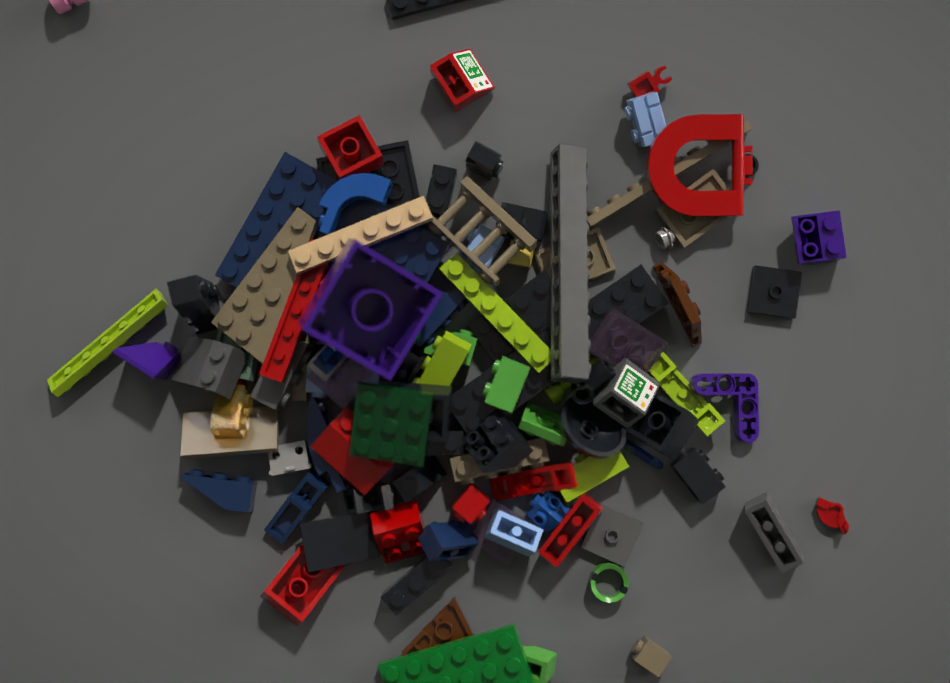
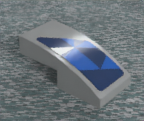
[307,344,349,382]

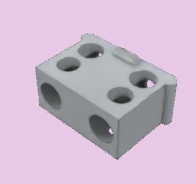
[268,440,314,476]

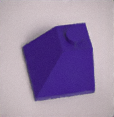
[113,341,181,380]

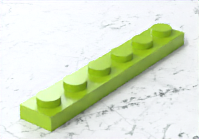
[439,252,551,373]
[47,288,168,397]

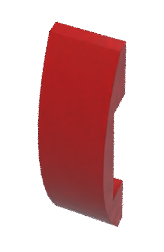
[490,463,578,501]

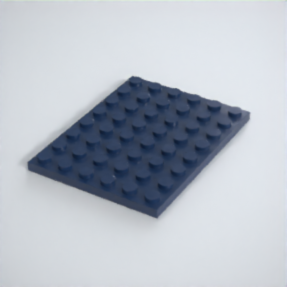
[215,152,450,288]

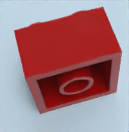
[317,115,384,180]

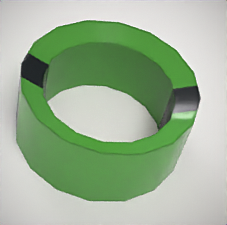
[589,562,629,603]

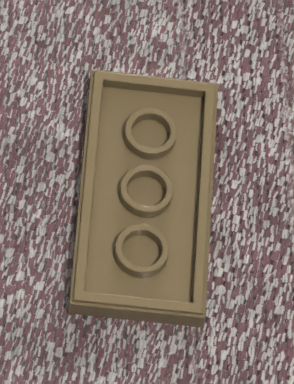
[180,406,279,459]

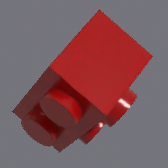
[452,483,490,524]

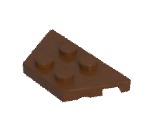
[653,262,702,347]

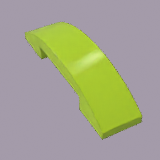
[643,349,725,437]

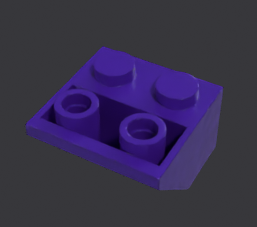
[791,210,847,264]

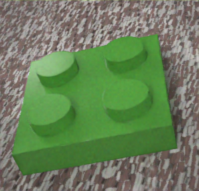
[518,401,567,447]

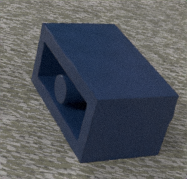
[418,520,479,563]

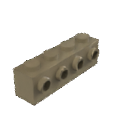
[450,437,549,485]

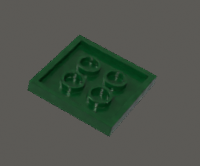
[349,381,433,467]

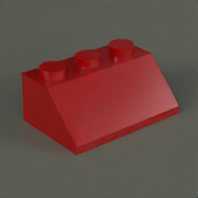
[310,407,395,495]

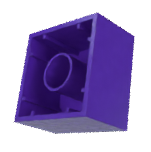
[298,238,443,381]

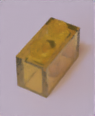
[210,385,253,439]

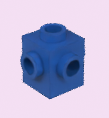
[526,491,570,534]

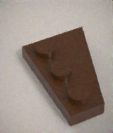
[401,596,474,656]

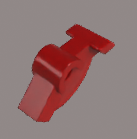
[815,497,850,535]

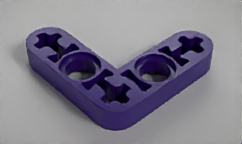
[689,373,759,443]

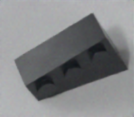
[167,275,220,334]

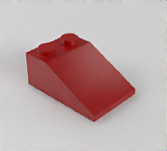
[260,543,346,626]

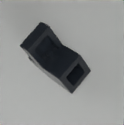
[343,483,394,514]

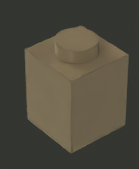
[631,635,672,677]

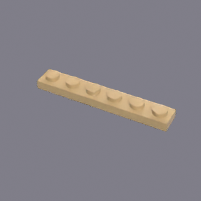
[288,196,433,275]

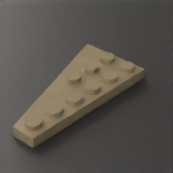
[211,207,318,363]

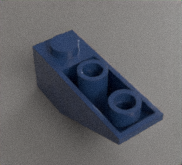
[181,469,257,513]

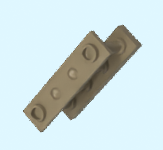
[428,176,537,287]

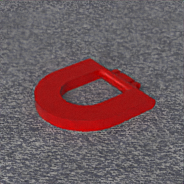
[646,114,753,216]

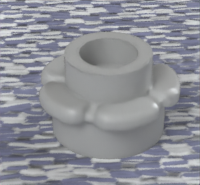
[654,227,675,250]

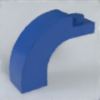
[318,173,393,235]

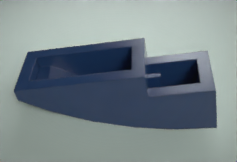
[264,469,331,545]

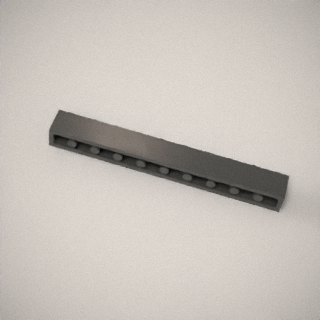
[550,143,591,384]

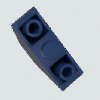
[416,291,469,348]

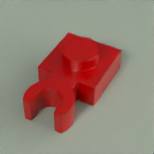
[627,66,672,97]

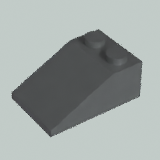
[171,336,248,399]

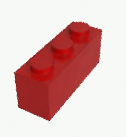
[538,493,604,567]

